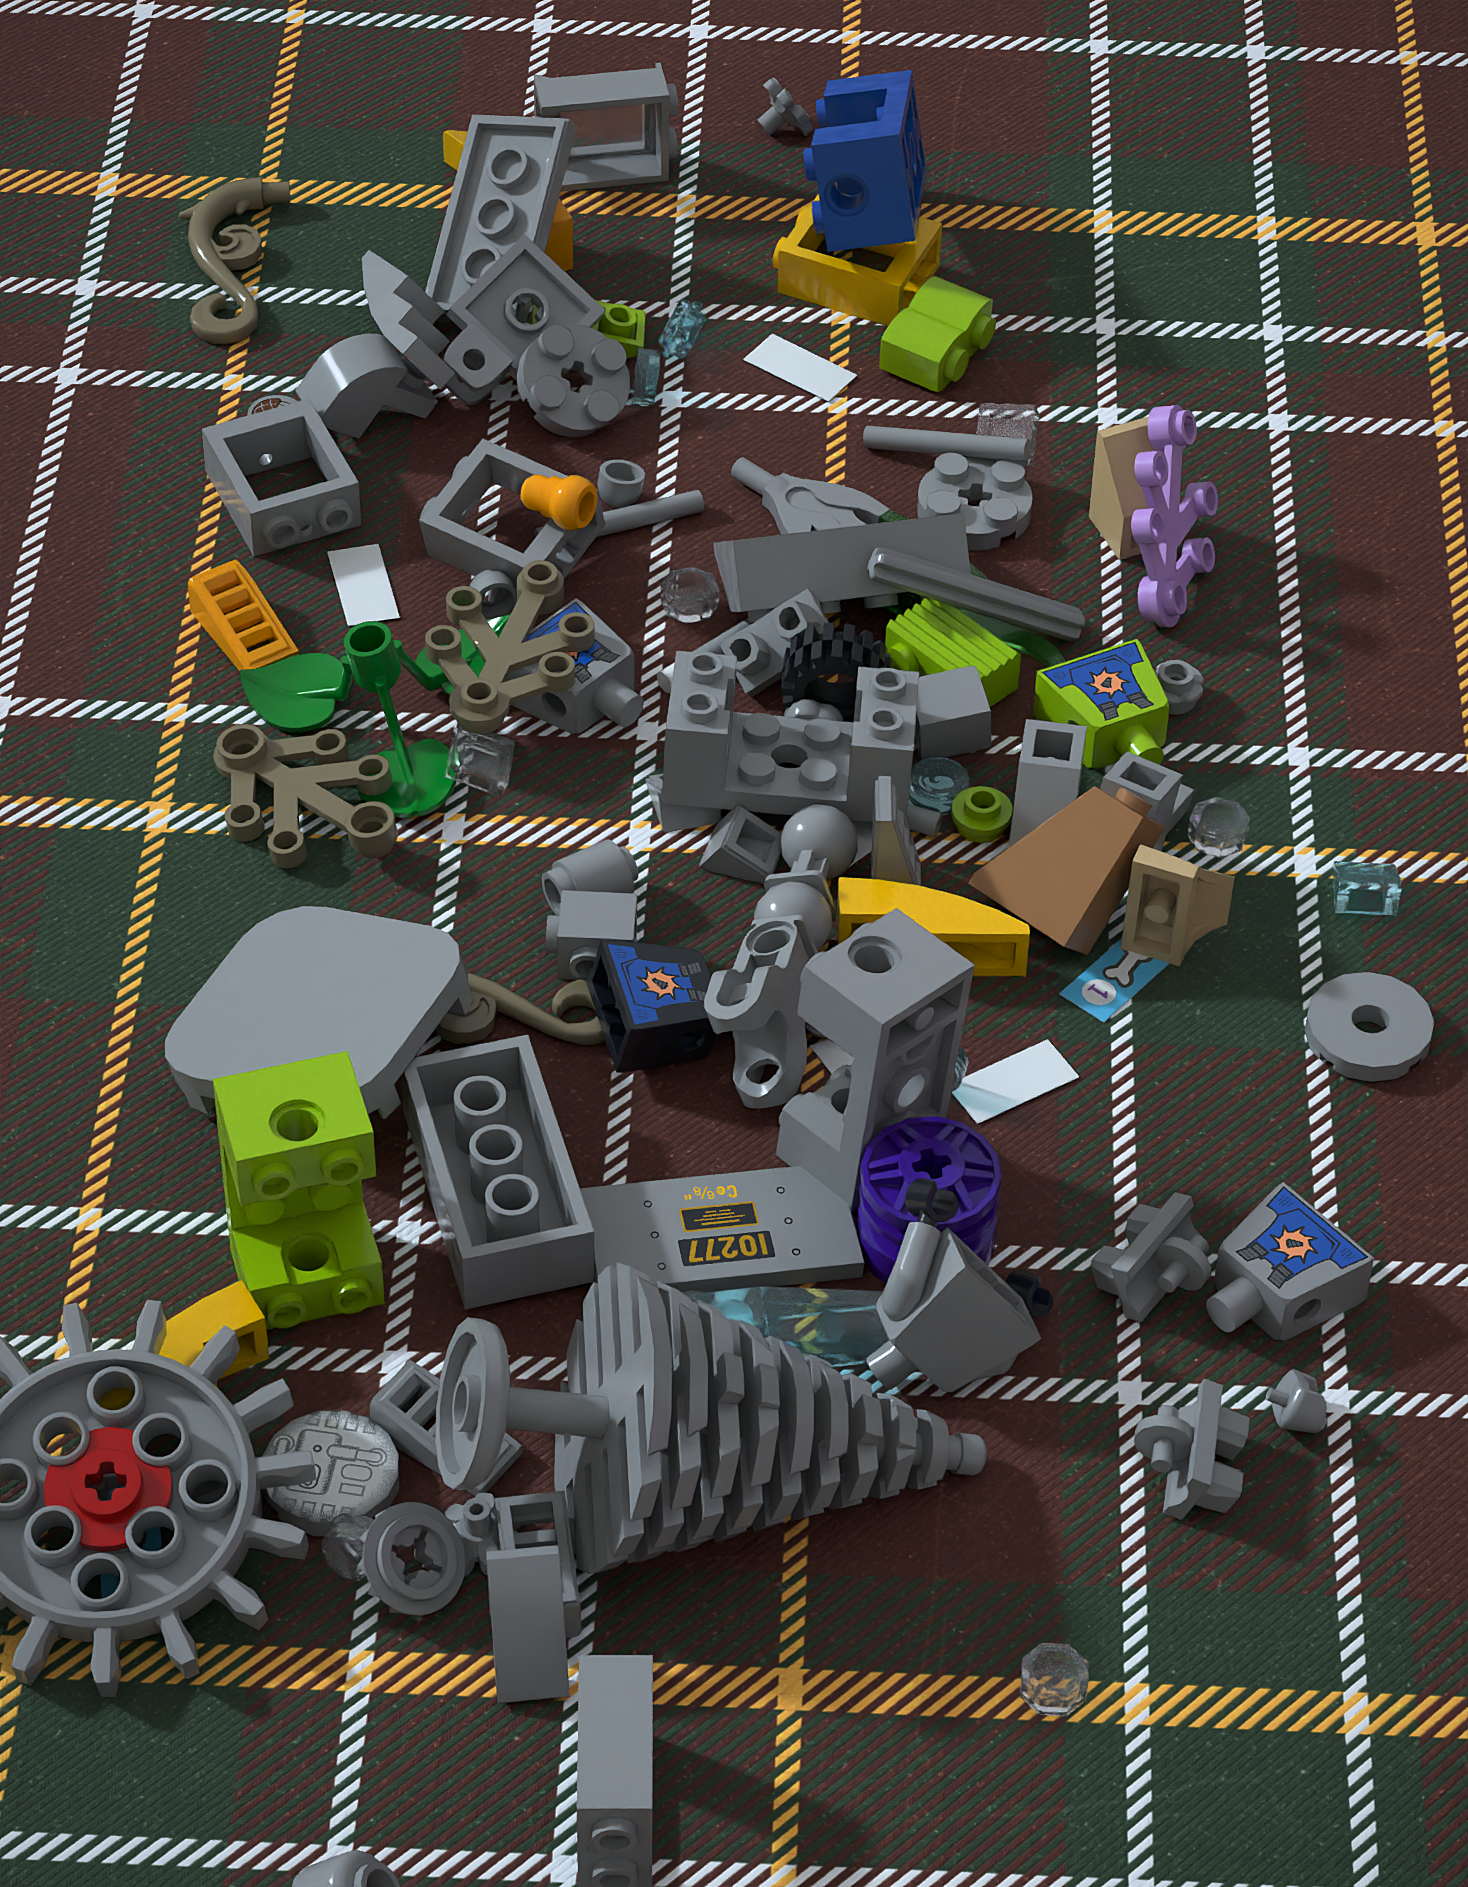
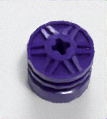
[857,1116,1002,1284]

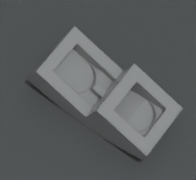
[486,1545,569,1703]

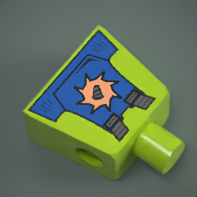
[1033,639,1170,770]

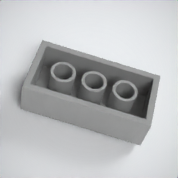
[401,1035,595,1309]

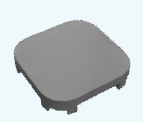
[165,906,473,1119]

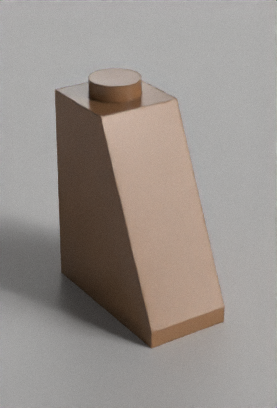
[968,786,1166,955]

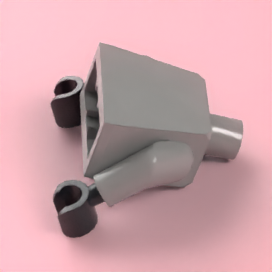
[866,1178,1053,1392]

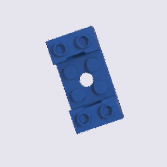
[804,70,927,252]

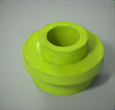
[951,786,1013,843]

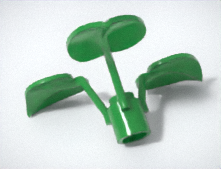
[240,615,510,818]

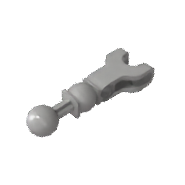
[704,804,858,1108]

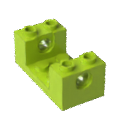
[213,1051,385,1330]

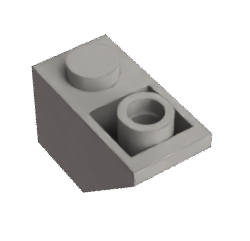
[1009,719,1087,847]

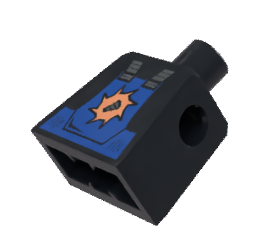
[586,940,717,1073]

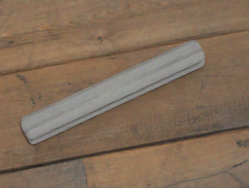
[867,547,1085,642]

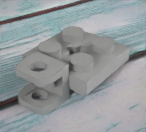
[443,234,606,405]

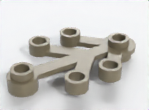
[425,560,595,734]
[213,724,398,868]

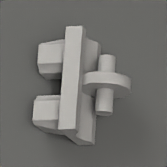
[719,588,829,697]
[1091,1192,1211,1322]
[1134,1379,1250,1520]

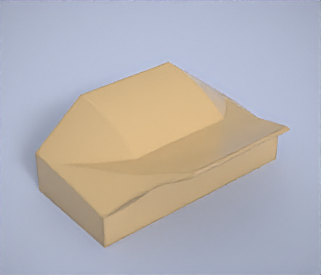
[1121,844,1235,967]

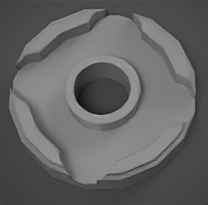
[1305,972,1434,1082]

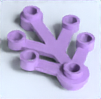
[1131,405,1218,628]

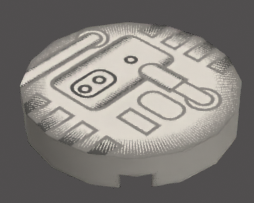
[262,1411,399,1536]

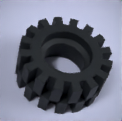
[781,623,891,722]

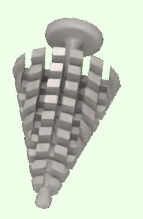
[435,1262,987,1574]

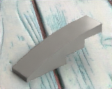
[362,250,455,390]

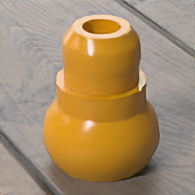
[520,474,598,531]

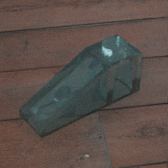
[692,1287,889,1367]

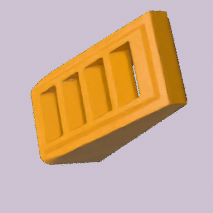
[188,560,299,671]

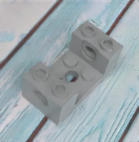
[662,651,919,822]
[776,908,974,1213]

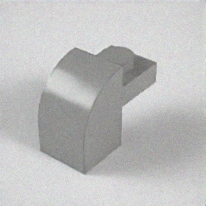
[295,334,438,439]
[1100,752,1194,851]

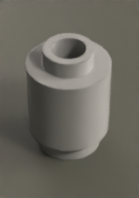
[541,839,638,916]

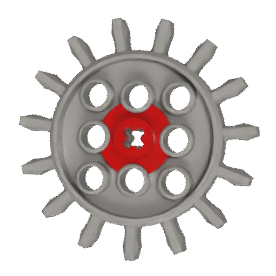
[0,1299,317,1698]

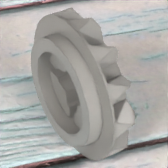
[357,1502,466,1617]

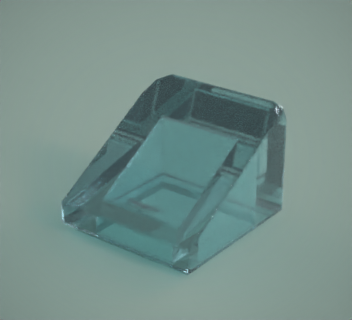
[1333,861,1401,916]

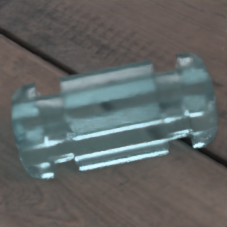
[658,300,706,359]

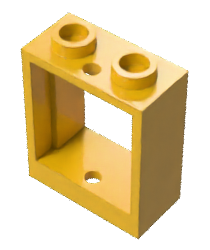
[772,194,942,326]

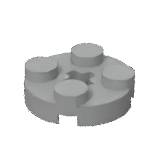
[516,324,630,438]
[917,453,1033,551]

